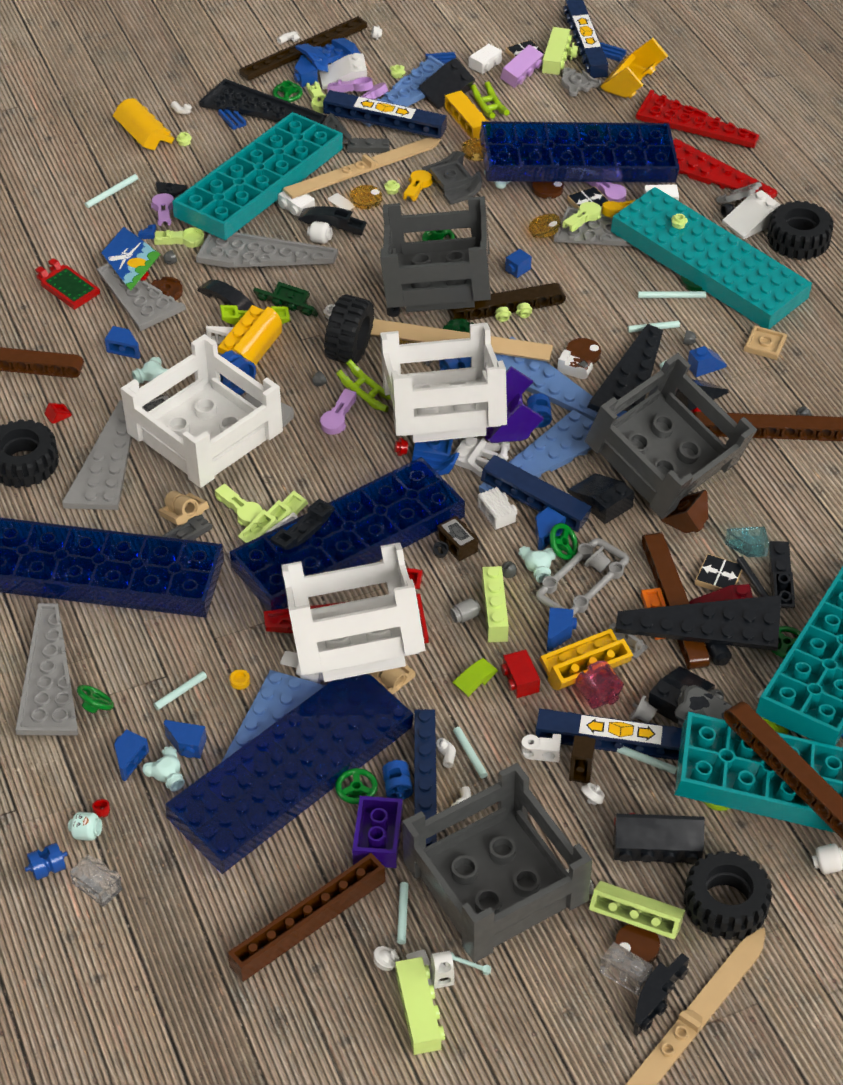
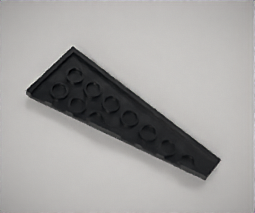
[199,79,327,124]
[587,323,663,412]

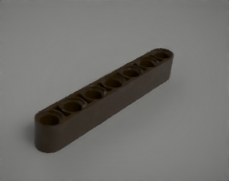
[449,283,566,321]

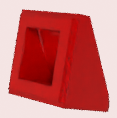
[45,403,72,424]
[406,568,423,589]

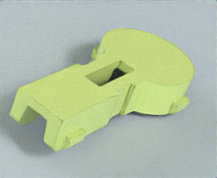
[306,81,326,113]
[562,202,601,232]
[154,227,204,248]
[215,484,262,527]

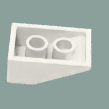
[319,53,367,90]
[722,190,781,240]

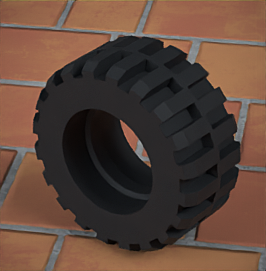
[768,201,834,260]
[324,294,374,364]
[0,419,59,488]
[684,851,772,940]

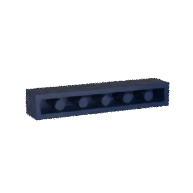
[481,455,592,533]

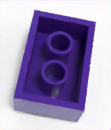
[352,796,403,868]

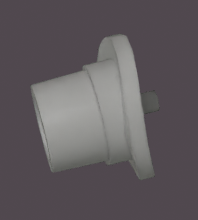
[584,546,611,573]
[629,695,657,723]

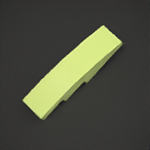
[238,490,308,548]

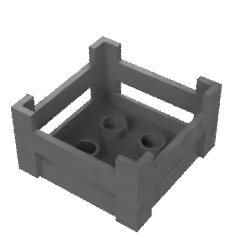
[380,196,491,312]
[585,353,757,519]
[402,763,592,963]

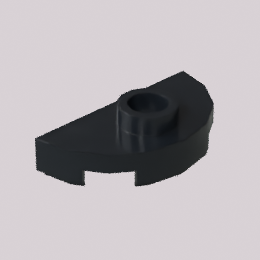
[156,182,188,198]

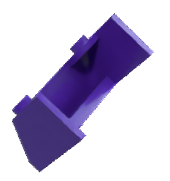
[485,366,544,443]

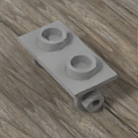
[609,623,648,659]

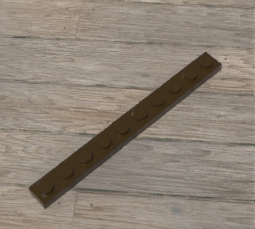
[239,16,367,81]

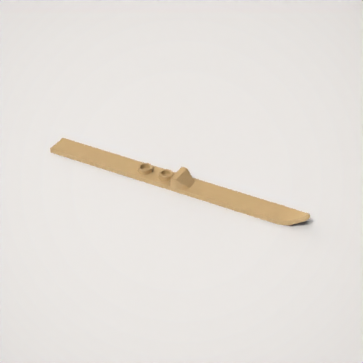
[283,137,442,199]
[371,319,553,362]
[625,928,766,1085]

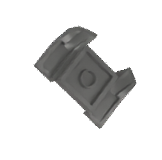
[422,151,482,205]

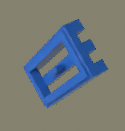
[600,42,626,62]
[425,52,456,64]
[218,109,246,130]

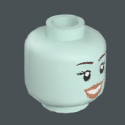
[68,812,102,841]

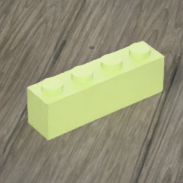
[542,27,573,75]
[482,566,509,642]
[589,881,685,940]
[395,957,445,1055]

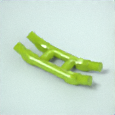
[470,81,510,119]
[336,359,392,413]

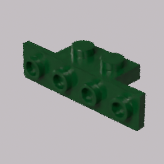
[253,282,318,317]

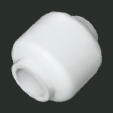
[307,221,333,244]
[812,843,843,874]

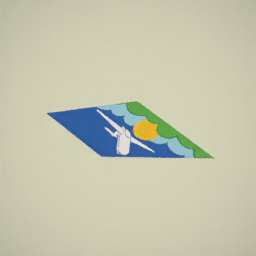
[101,227,161,291]

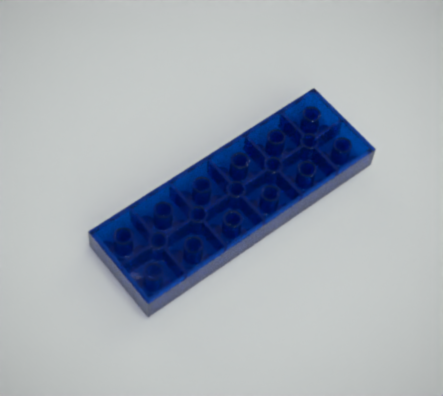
[479,121,680,182]
[230,457,465,611]
[0,518,224,618]
[165,674,414,874]

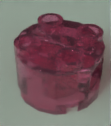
[575,661,624,709]

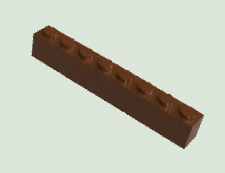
[227,853,386,982]

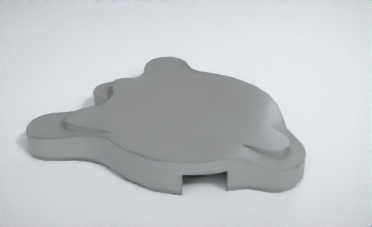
[561,67,602,97]
[716,181,762,203]

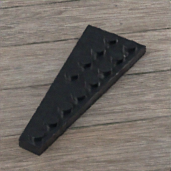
[615,595,781,651]

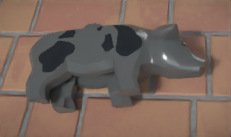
[674,685,733,729]

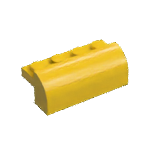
[113,98,175,151]
[218,305,282,366]
[539,629,633,691]

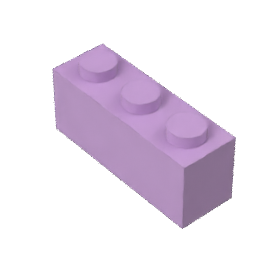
[500,44,543,88]

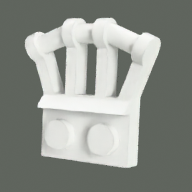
[453,437,510,478]

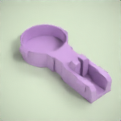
[327,77,373,93]
[360,82,388,99]
[584,170,626,202]
[151,193,174,226]
[320,389,357,435]

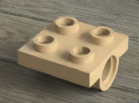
[158,491,209,525]
[358,665,415,700]

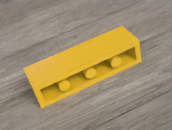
[445,91,491,141]

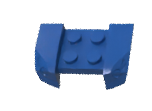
[295,38,361,72]
[409,438,460,477]

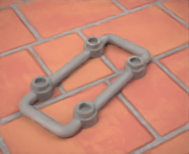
[536,538,629,616]

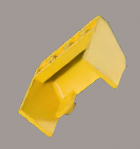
[600,37,668,98]

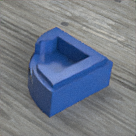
[138,224,157,239]

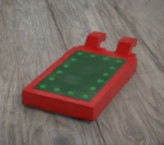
[35,258,100,310]

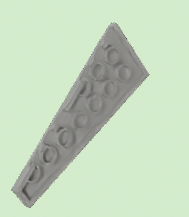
[554,207,634,247]
[62,400,132,510]
[15,603,78,736]

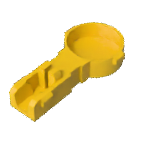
[403,170,433,202]
[602,200,635,218]

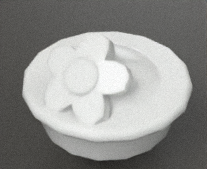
[581,783,605,805]
[373,946,400,971]

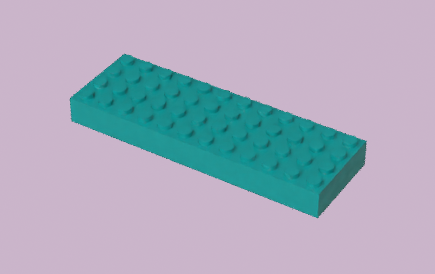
[172,112,343,240]
[611,187,812,329]
[756,567,843,746]
[674,712,843,833]

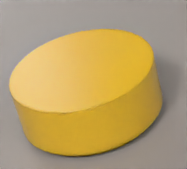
[230,669,250,690]

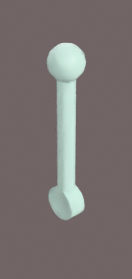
[451,952,491,975]

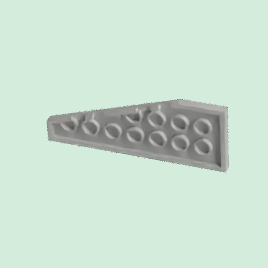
[196,232,338,268]

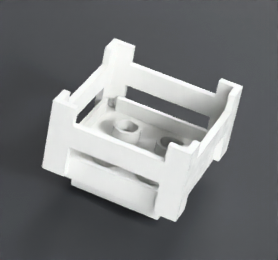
[380,323,507,443]
[120,334,283,488]
[281,542,426,682]

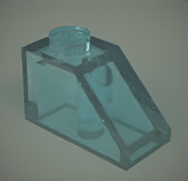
[725,526,769,557]

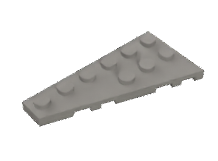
[97,263,186,331]

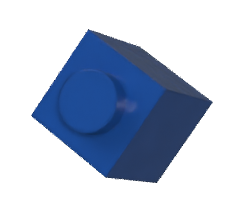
[505,249,532,278]

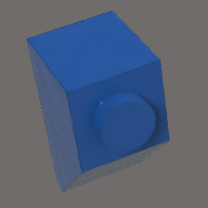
[293,55,318,87]
[105,326,140,359]
[688,346,727,377]
[535,507,566,550]
[547,608,577,651]
[164,720,207,758]
[114,729,149,781]

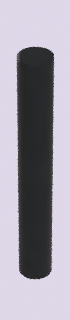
[736,556,769,597]

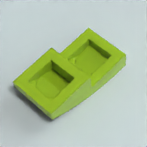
[453,658,498,697]

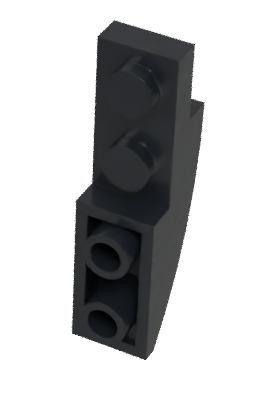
[298,206,367,236]
[769,541,795,608]
[633,953,689,1036]

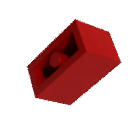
[501,649,540,698]

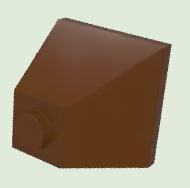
[661,490,708,533]

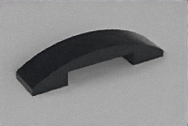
[197,280,255,311]
[270,498,334,550]

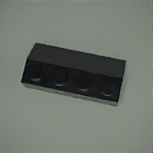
[613,813,705,864]

